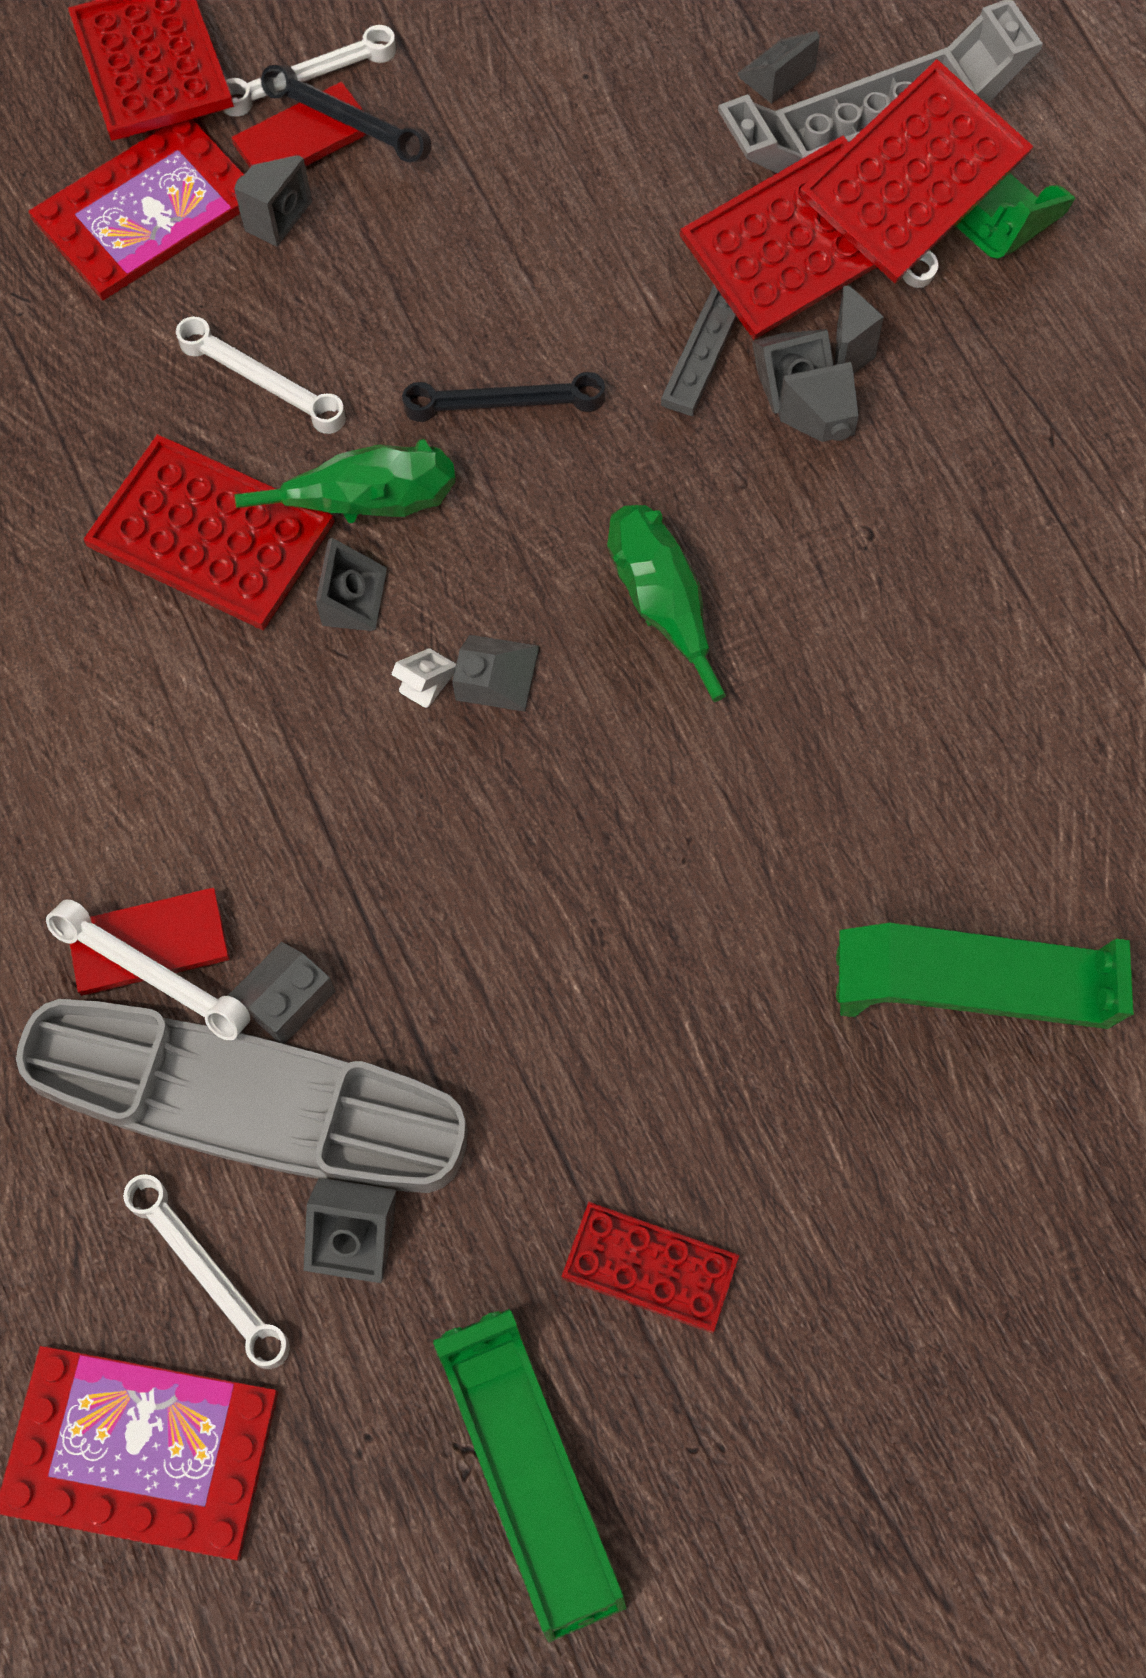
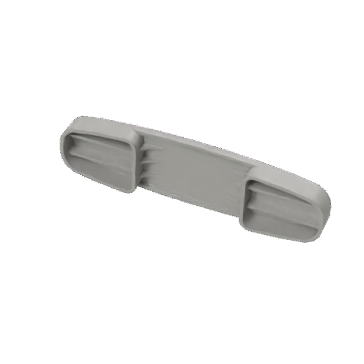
[16,999,468,1193]

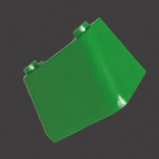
[956,173,1076,259]

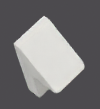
[391,648,456,708]

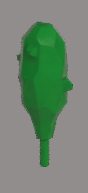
[234,439,456,523]
[607,505,726,702]

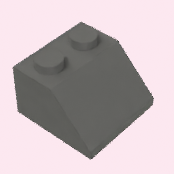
[234,155,312,247]
[228,942,336,1044]
[304,1178,396,1283]

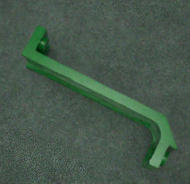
[836,923,1133,1029]
[433,1309,627,1643]

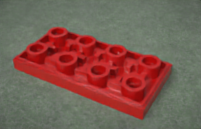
[231,82,367,167]
[70,887,230,996]
[561,1202,739,1334]

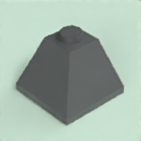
[752,329,833,414]
[778,362,859,442]
[452,635,539,712]

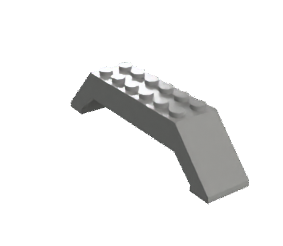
[718,0,1042,173]

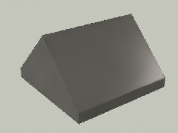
[737,31,820,104]
[835,286,884,374]
[316,538,387,631]

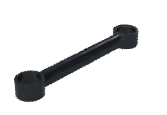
[261,65,432,162]
[402,372,605,422]

